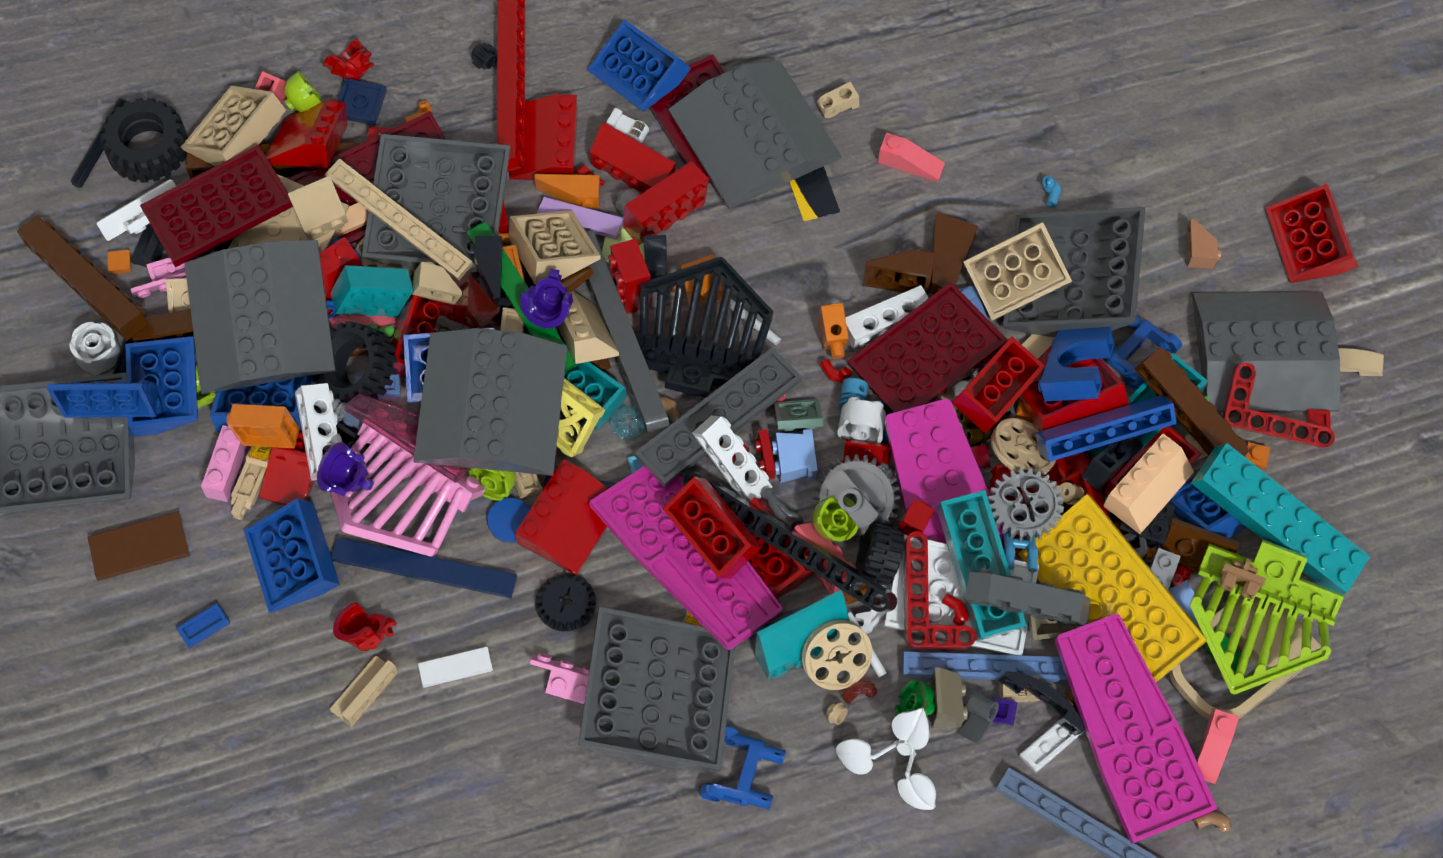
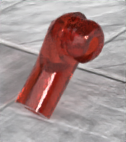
[841,680,877,704]

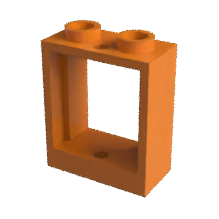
[227,404,300,448]

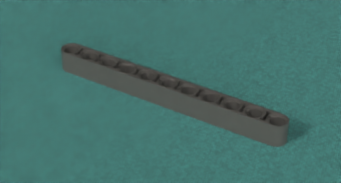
[586,230,669,433]

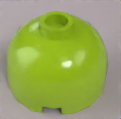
[284,71,324,112]
[469,468,516,501]
[812,496,859,542]

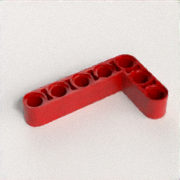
[1222,363,1335,448]
[903,531,976,650]

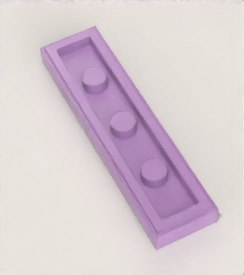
[536,197,624,240]

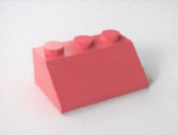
[794,522,856,595]

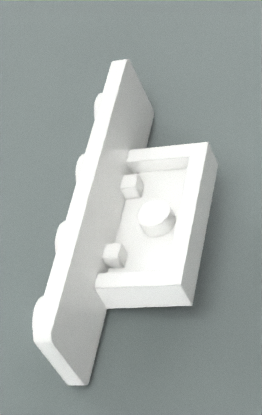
[96,179,176,241]

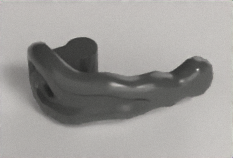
[761,488,804,530]

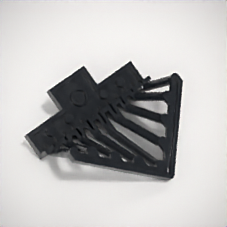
[634,257,774,398]

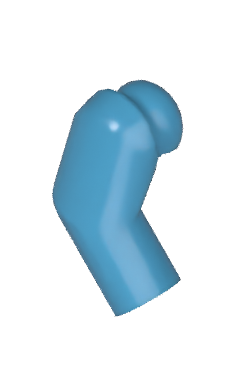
[1042,176,1061,208]

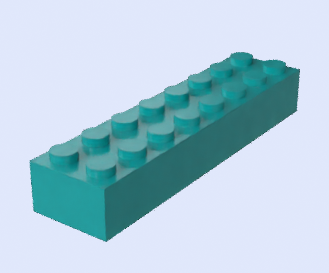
[1191,443,1370,594]

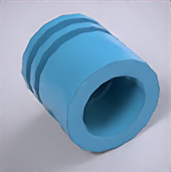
[838,378,869,410]

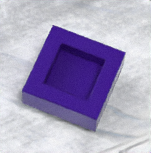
[992,698,1018,726]

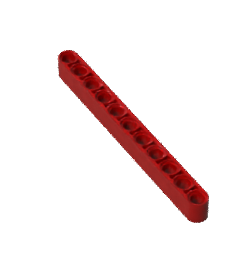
[497,0,525,173]

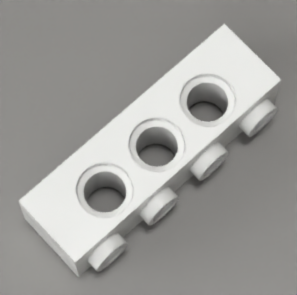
[845,286,929,350]
[295,383,342,481]
[692,415,772,502]

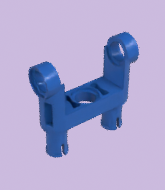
[1106,315,1182,391]
[699,726,786,810]

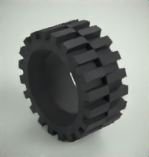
[314,321,398,405]

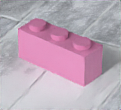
[201,425,247,502]

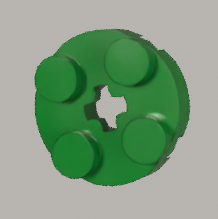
[895,680,936,717]

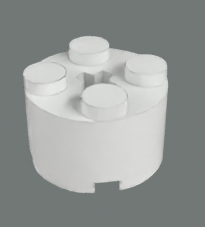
[70,322,121,375]
[838,397,886,443]

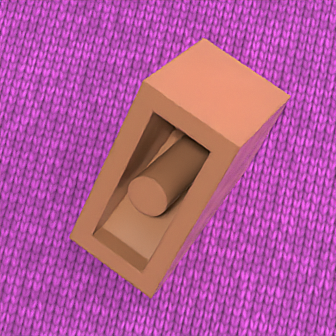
[1186,219,1221,269]

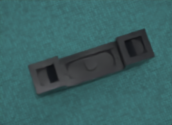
[998,671,1085,736]

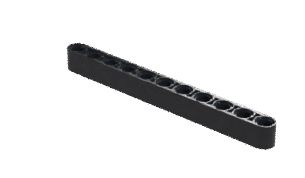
[683,472,897,612]

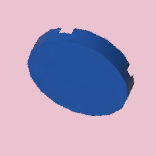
[487,498,531,543]

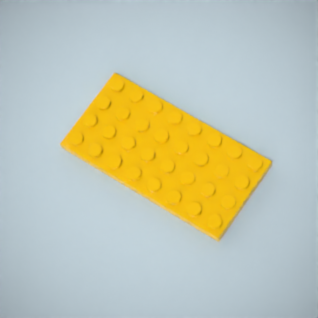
[1018,494,1208,683]

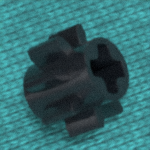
[471,43,497,70]

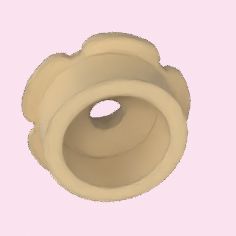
[826,702,848,725]

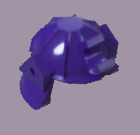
[521,269,573,328]
[317,442,375,496]

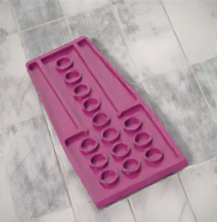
[884,399,1004,550]
[589,466,782,650]
[1054,614,1218,844]

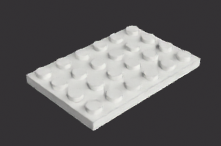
[883,535,1039,656]

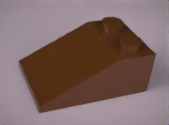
[863,249,935,295]

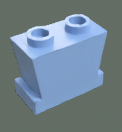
[772,429,818,483]

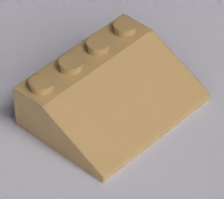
[181,86,286,166]
[508,211,601,285]
[964,222,1072,321]

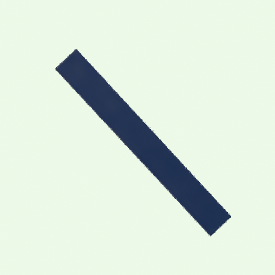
[331,538,518,599]

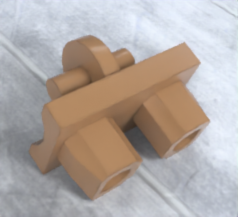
[1219,557,1266,600]

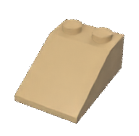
[288,176,348,239]

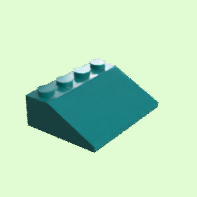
[755,590,851,679]

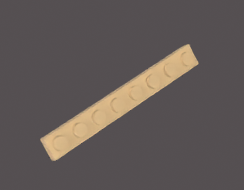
[325,159,473,281]

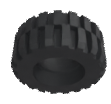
[100,98,188,183]

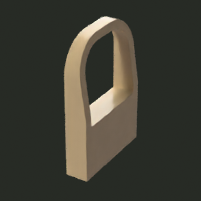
[1169,595,1321,719]

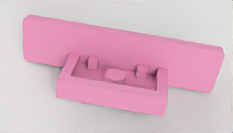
[130,258,192,298]
[529,653,589,704]

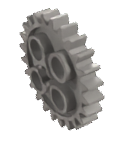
[988,468,1064,541]

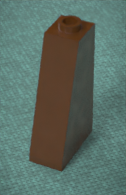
[930,212,978,294]

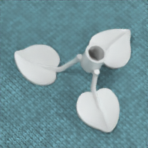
[836,708,936,810]

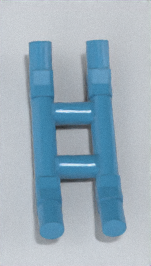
[1002,513,1038,572]

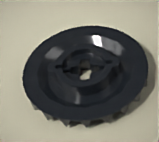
[535,572,596,631]

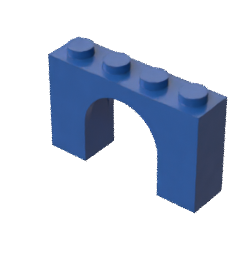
[1038,327,1115,401]

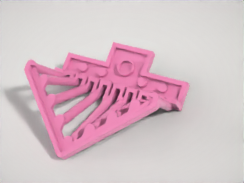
[331,412,486,557]

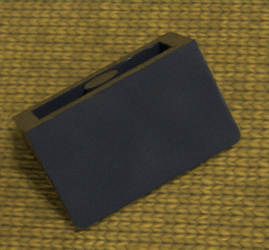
[131,225,164,267]

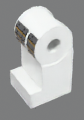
[606,108,649,143]

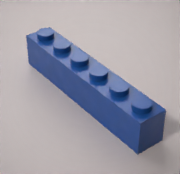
[1036,395,1177,462]

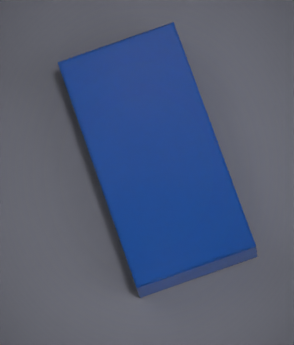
[176,603,230,649]

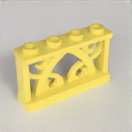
[557,378,605,457]

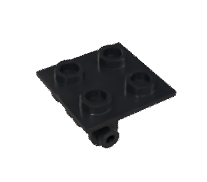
[1120,503,1175,548]

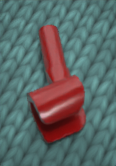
[575,165,605,186]

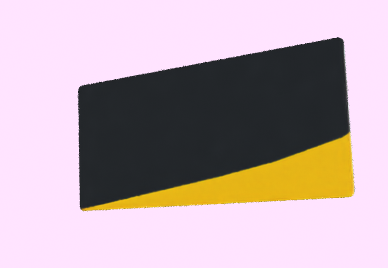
[790,166,840,221]

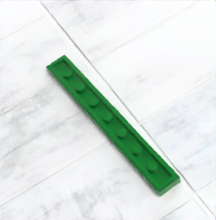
[467,222,577,372]

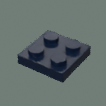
[338,78,387,126]

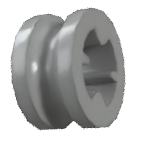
[332,398,348,422]

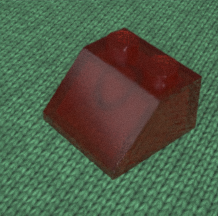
[453,277,500,330]

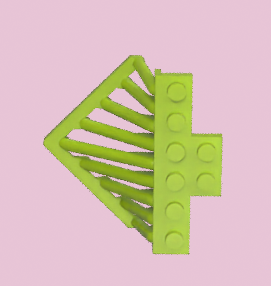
[1190,539,1344,694]

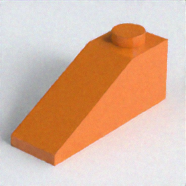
[535,174,600,209]

